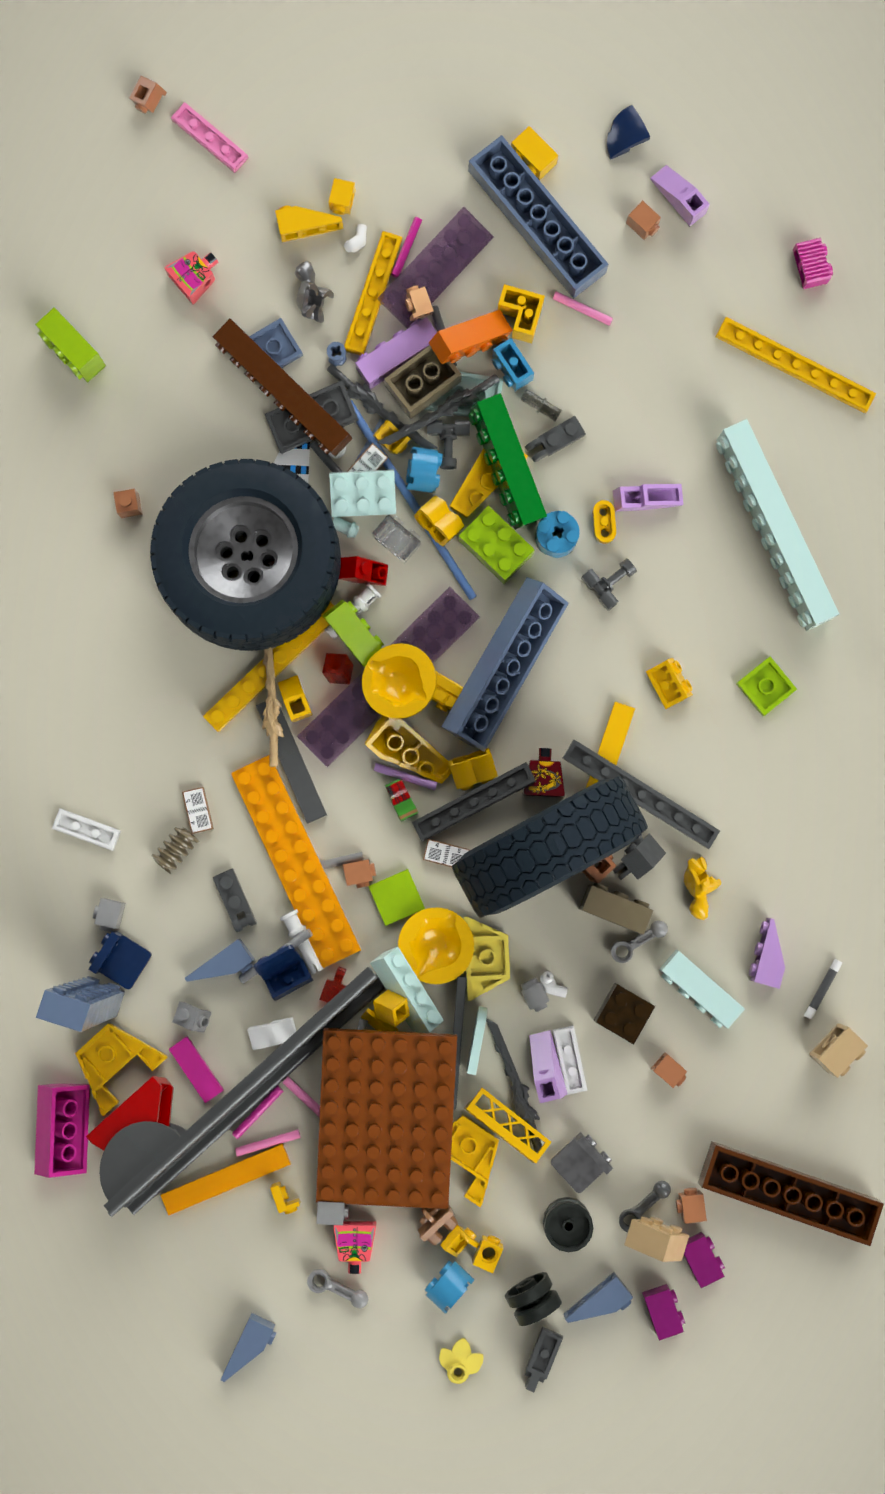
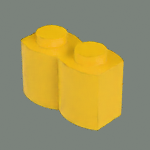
[414,495,464,547]
[448,748,498,790]

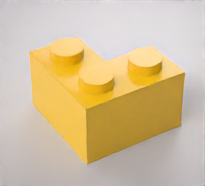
[498,284,545,344]

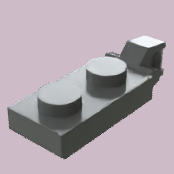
[525,1327,563,1393]

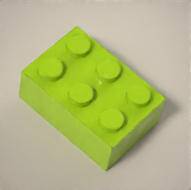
[35,307,106,383]
[458,505,535,584]

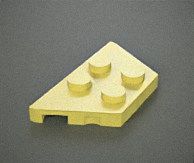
[464,916,510,1001]

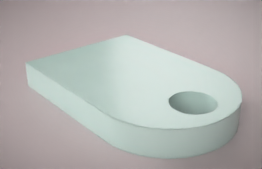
[466,1006,488,1075]

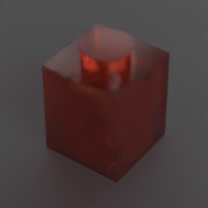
[322,653,354,685]

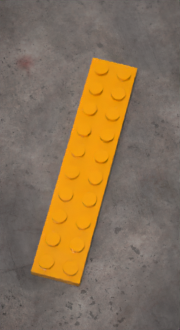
[231,755,362,968]

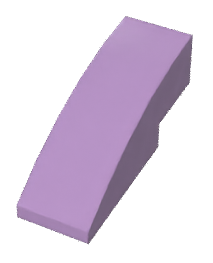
[613,484,684,512]

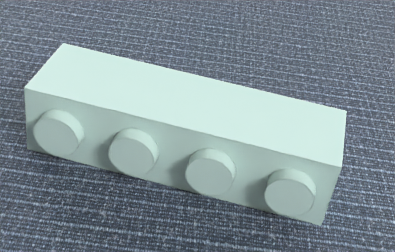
[370,947,444,1033]
[659,950,745,1029]

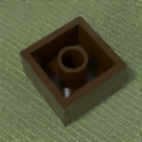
[594,983,655,1045]

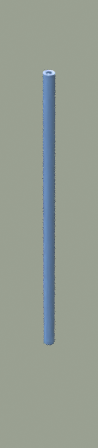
[351,400,477,600]

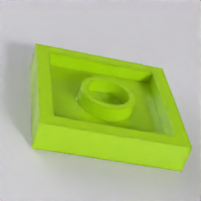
[736,656,797,716]
[368,869,425,926]

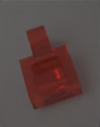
[319,966,347,1003]

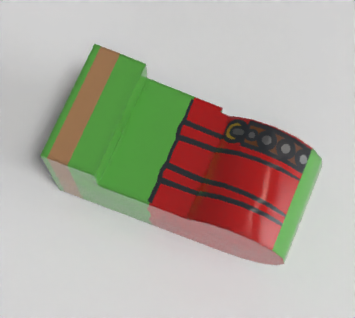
[385,778,418,822]

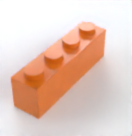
[428,309,513,364]

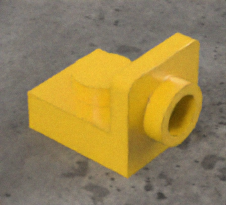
[270,1181,301,1214]

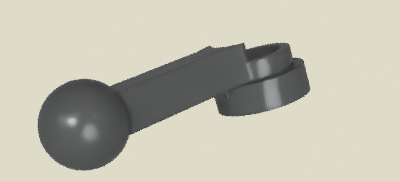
[619,1181,671,1232]

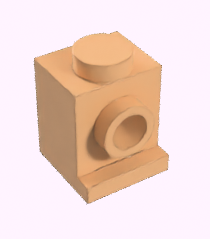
[405,285,434,321]

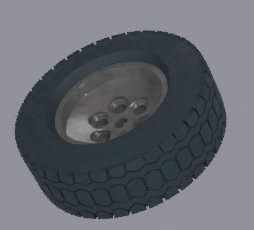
[150,459,341,651]
[452,776,648,918]

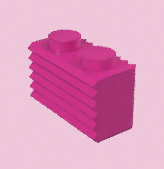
[793,238,833,290]

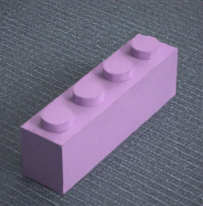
[355,317,437,389]

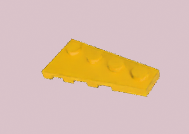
[449,448,528,518]

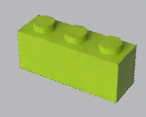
[322,600,384,668]

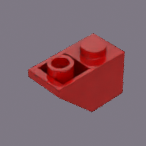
[339,556,388,586]

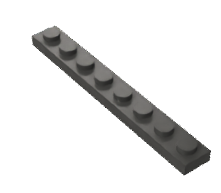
[562,740,720,849]

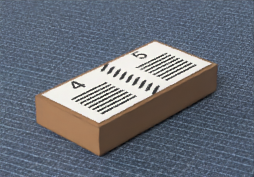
[346,443,388,472]
[182,787,214,834]
[423,839,470,867]

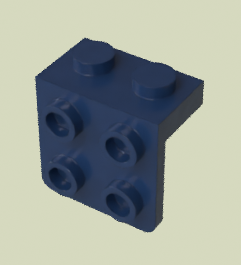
[88,931,152,989]
[253,945,314,1001]

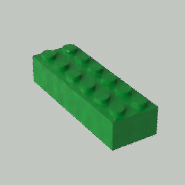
[468,393,547,530]

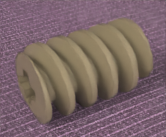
[152,827,199,874]

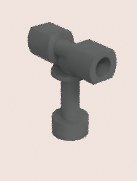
[427,420,470,470]
[581,558,637,611]

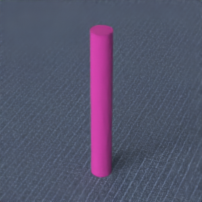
[391,217,422,278]
[232,1085,284,1139]

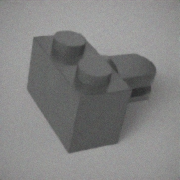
[613,833,666,880]

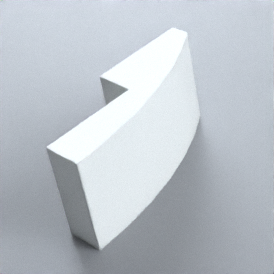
[247,1017,296,1050]

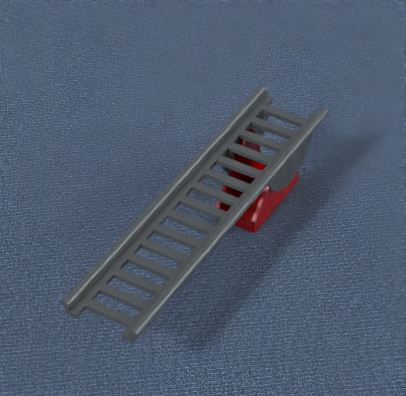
[86,967,385,1217]

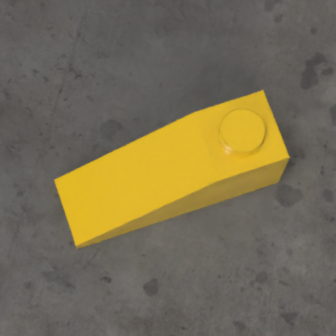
[275,205,344,242]

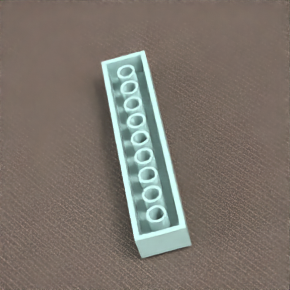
[716,419,839,631]

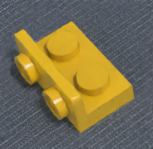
[646,658,693,709]

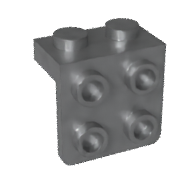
[551,1132,613,1193]

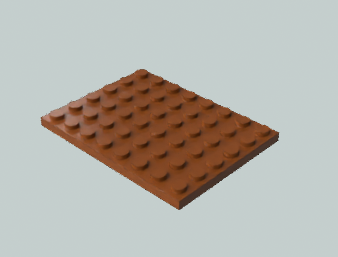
[316,1028,457,1209]

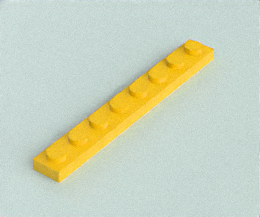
[203,602,334,732]

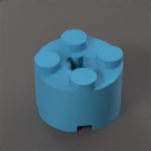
[406,447,443,493]
[535,511,580,558]
[425,1260,475,1314]

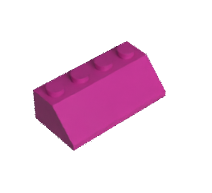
[34,1084,90,1178]

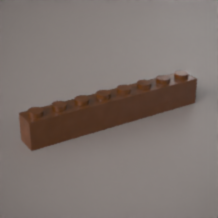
[212,318,353,457]

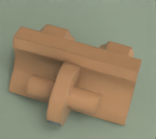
[418,1205,458,1246]

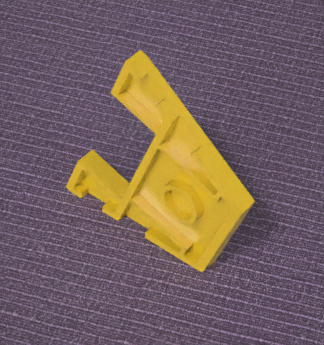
[75,1023,168,1116]
[451,1114,499,1208]

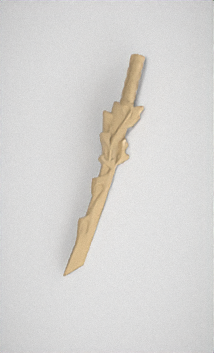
[262,647,284,767]

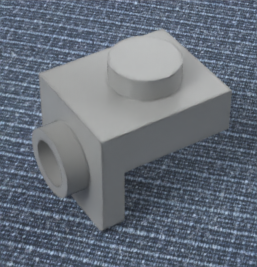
[172,1001,211,1032]

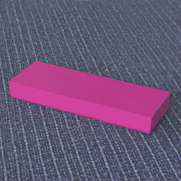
[169,1036,224,1103]

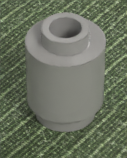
[521,978,549,1012]

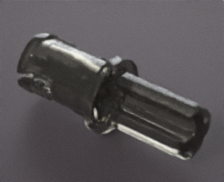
[521,390,562,422]

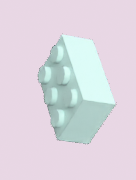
[329,469,396,517]

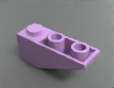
[650,165,710,227]
[749,918,785,989]
[529,1030,567,1103]

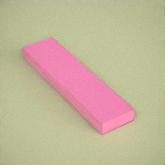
[171,102,248,173]

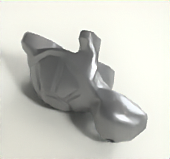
[295,261,334,323]

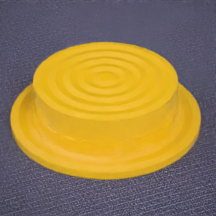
[362,643,437,719]
[398,907,474,984]

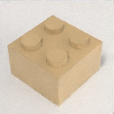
[809,1023,868,1078]
[624,1217,689,1262]

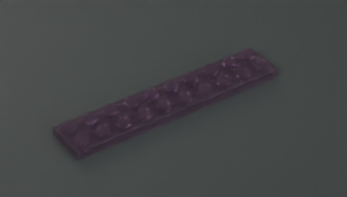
[297,587,480,768]

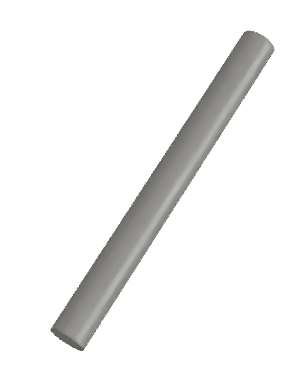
[239,928,313,983]

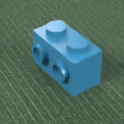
[491,338,534,391]

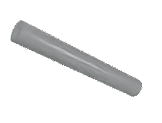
[320,852,364,869]

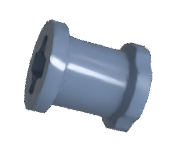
[327,342,347,366]

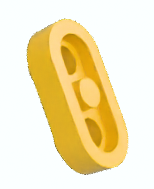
[592,500,616,544]

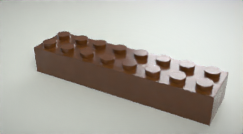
[698,1141,884,1246]

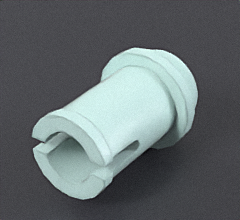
[333,517,359,538]

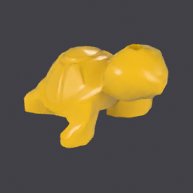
[684,857,721,920]

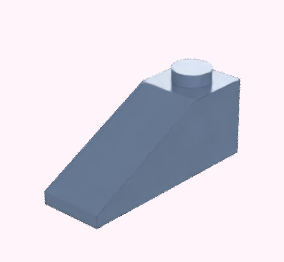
[185,939,255,982]
[563,1272,633,1323]
[221,1313,276,1382]

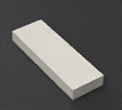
[52,808,121,851]
[552,1025,588,1095]

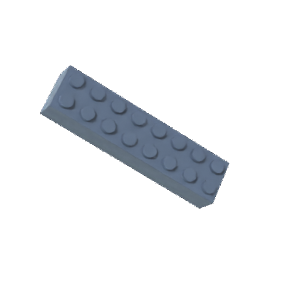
[468,135,609,299]
[441,577,569,752]
[36,976,125,1032]

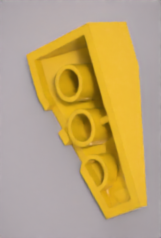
[365,716,451,784]

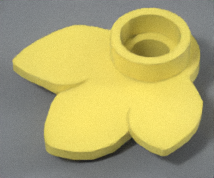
[439,1338,483,1384]

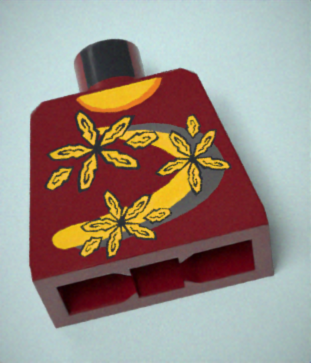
[522,748,565,797]

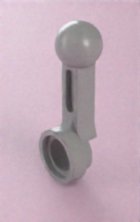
[611,920,668,963]
[307,1269,368,1308]

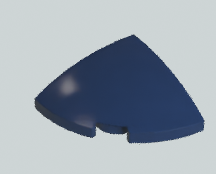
[607,105,650,160]

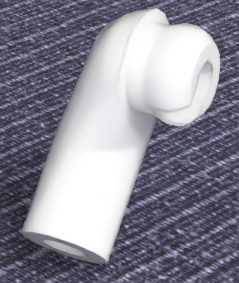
[344,224,367,253]

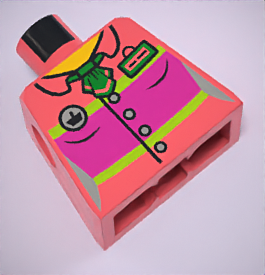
[164,251,219,305]
[334,1221,376,1274]

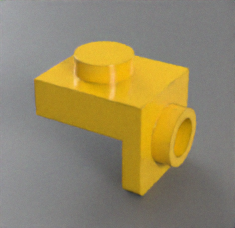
[373,420,410,454]
[440,1225,480,1257]

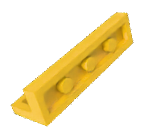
[464,1087,551,1164]

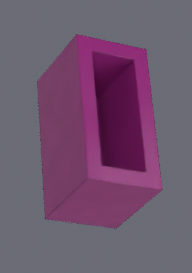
[684,1232,725,1288]
[642,1284,686,1341]

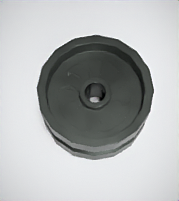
[543,1197,594,1253]
[505,1272,562,1326]

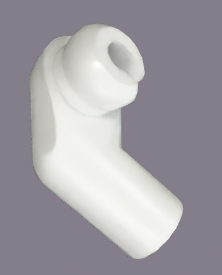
[540,971,568,998]

